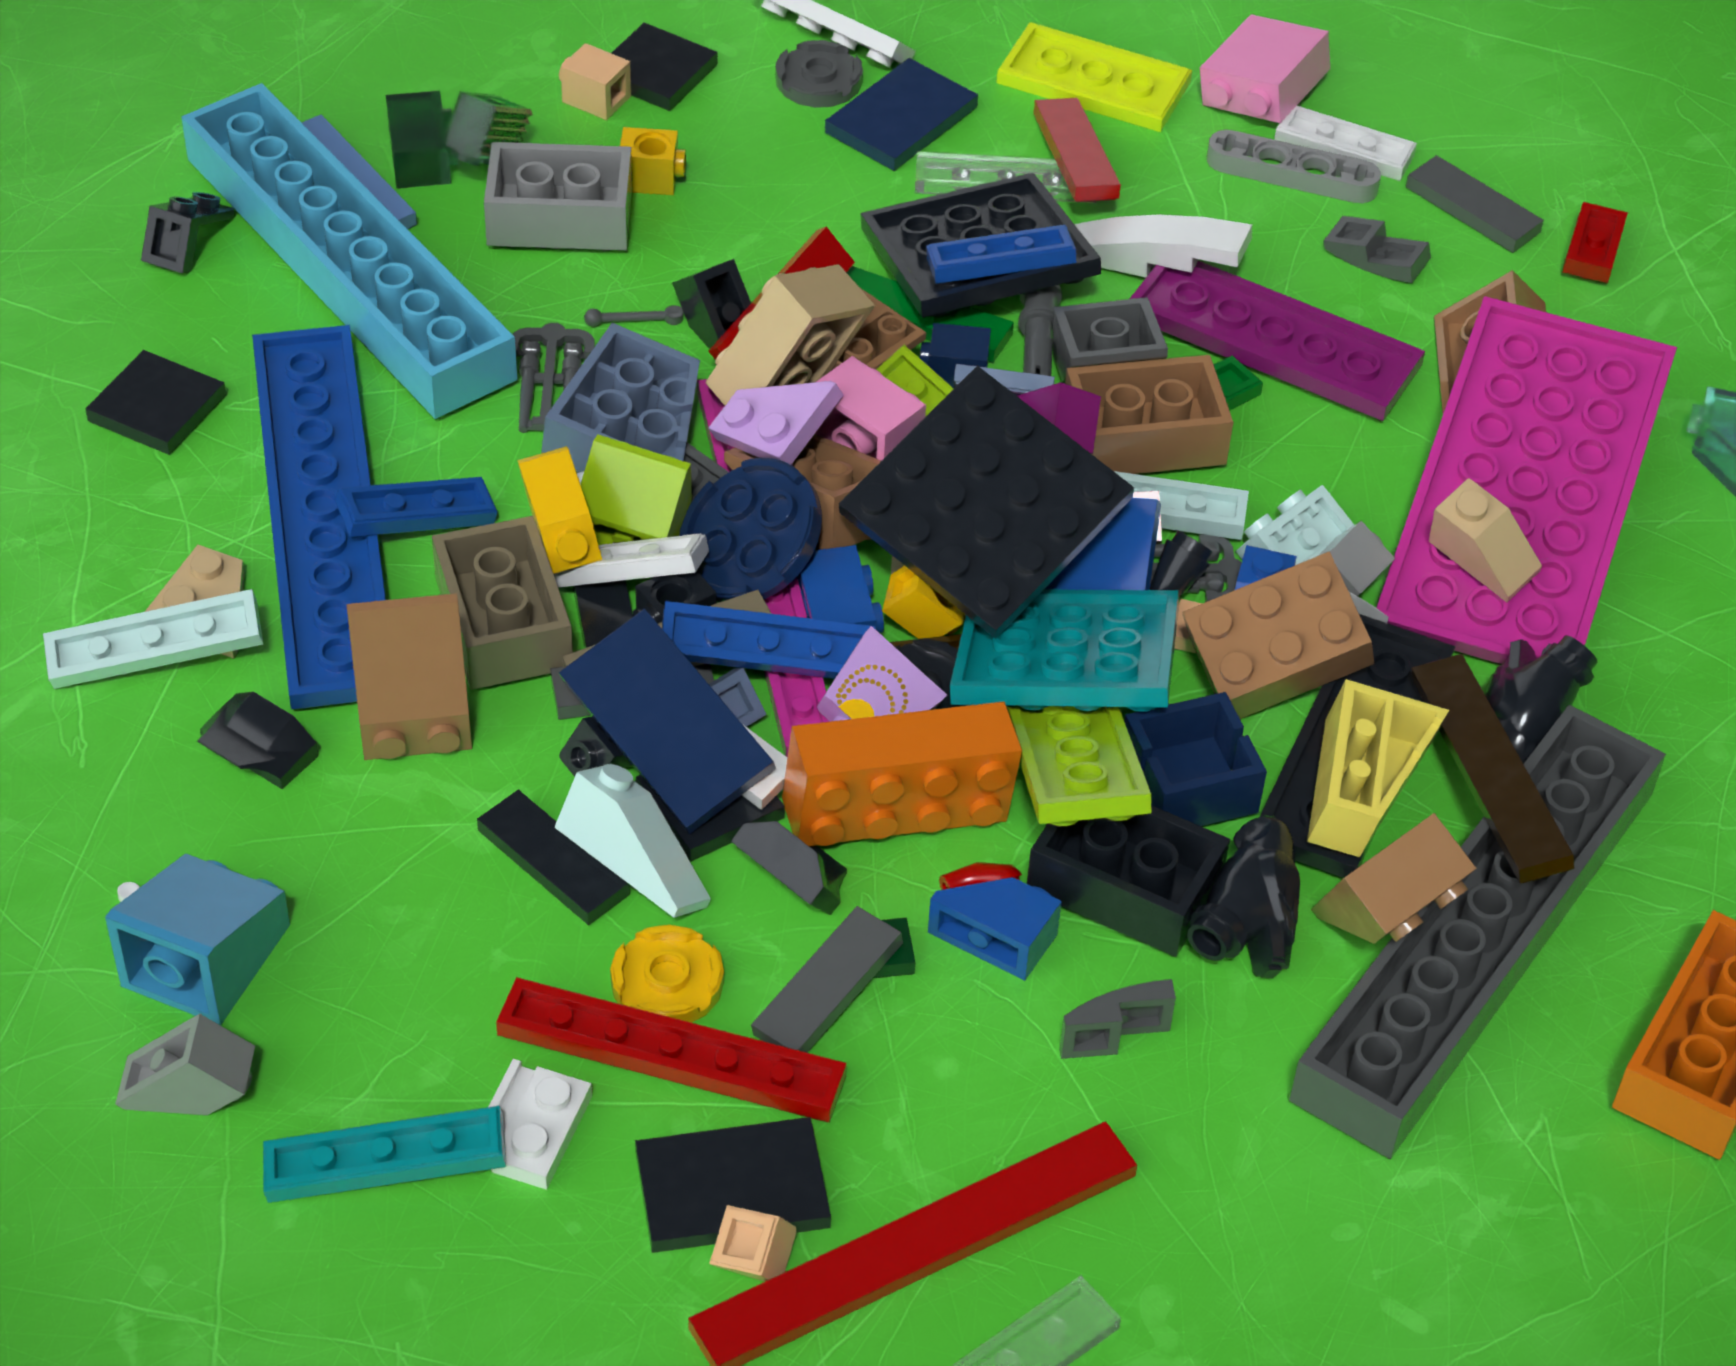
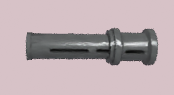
[1018,285,1062,376]

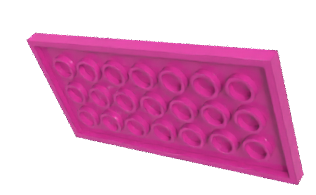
[1376,296,1677,665]

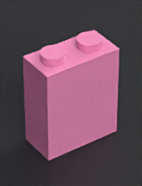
[1200,14,1330,123]

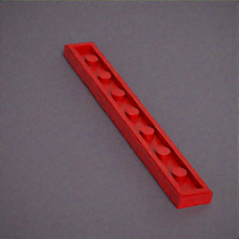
[688,1121,1137,1366]

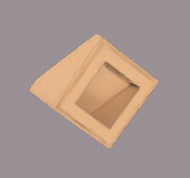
[709,1205,797,1282]

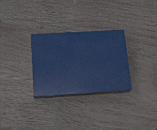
[825,58,978,171]

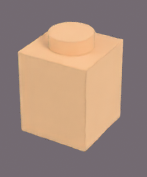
[559,43,631,120]

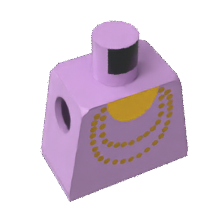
[817,626,947,721]

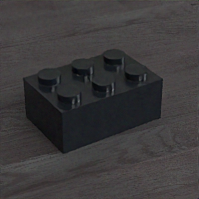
[1027,805,1230,957]

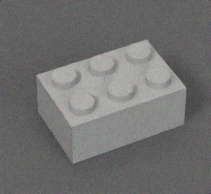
[484,142,632,250]

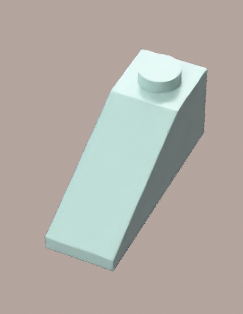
[555,764,711,918]

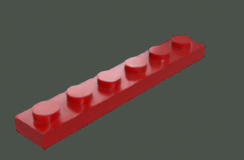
[496,977,847,1123]

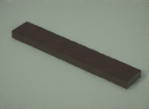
[1411,654,1575,884]

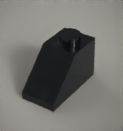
[672,259,751,349]

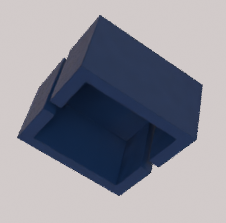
[1124,692,1267,826]

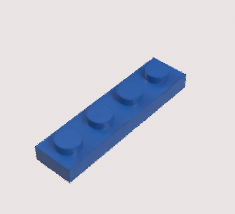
[662,601,876,679]

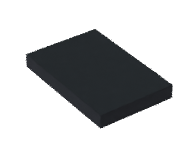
[635,1117,831,1253]

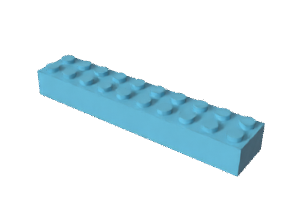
[181,83,517,419]

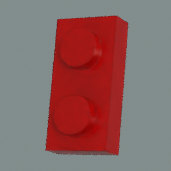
[1563,202,1628,283]

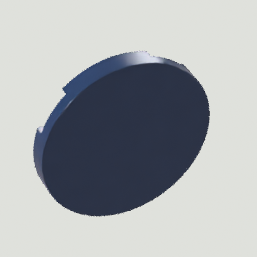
[679,458,822,602]

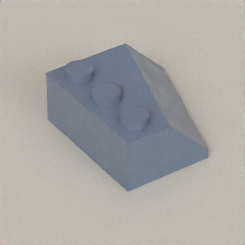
[541,323,700,472]

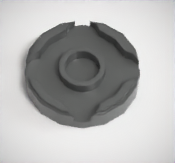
[775,40,863,108]

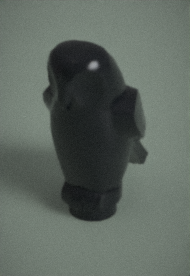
[1485,635,1598,764]
[1187,815,1300,978]

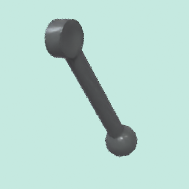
[584,305,684,327]

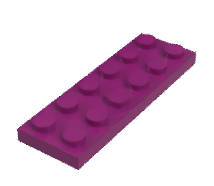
[1129,260,1425,421]

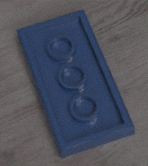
[559,608,776,834]

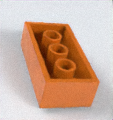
[782,701,1022,846]
[1612,910,1736,1160]

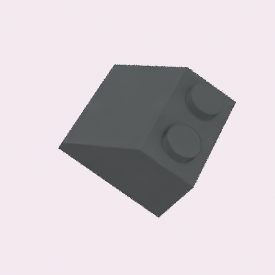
[1053,297,1168,382]

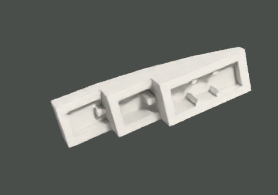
[1075,215,1252,277]

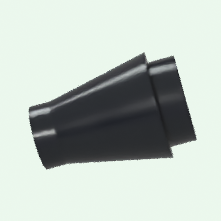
[1150,531,1213,598]

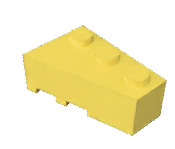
[1307,679,1449,857]

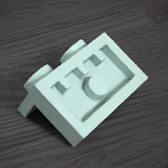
[1236,485,1354,565]

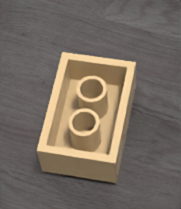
[705,264,875,405]

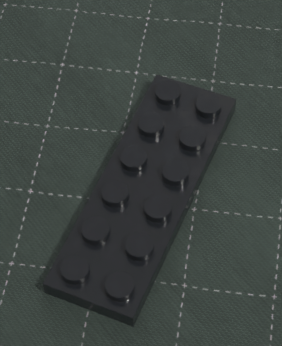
[1260,614,1455,878]

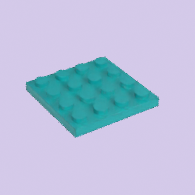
[950,589,1179,712]

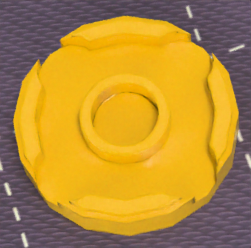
[610,924,724,1023]

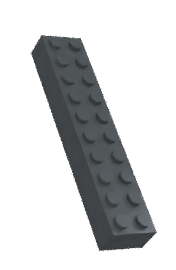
[1289,705,1666,1159]

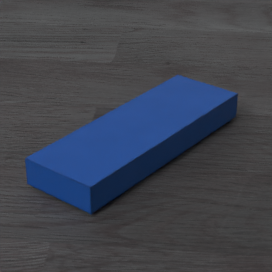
[926,225,1076,284]
[335,477,498,537]

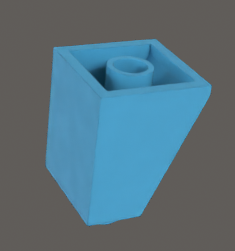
[105,853,290,1026]

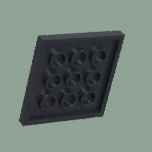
[860,172,1101,318]
[839,365,1134,639]

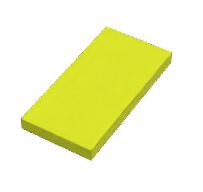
[996,22,1192,132]

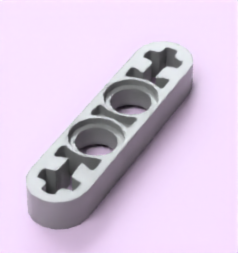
[1207,130,1381,203]

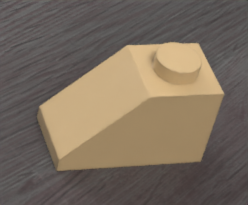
[1429,478,1542,602]

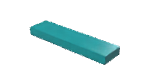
[263,1105,506,1203]

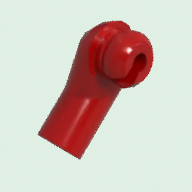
[939,862,1022,890]

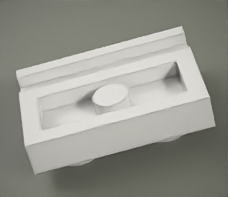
[489,1059,592,1190]

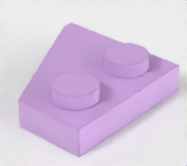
[708,381,843,465]

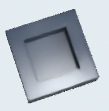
[709,668,767,727]

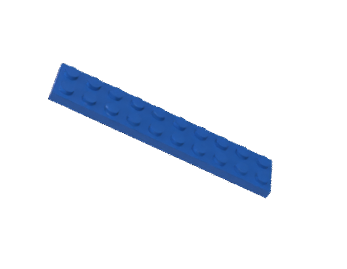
[252,325,386,710]

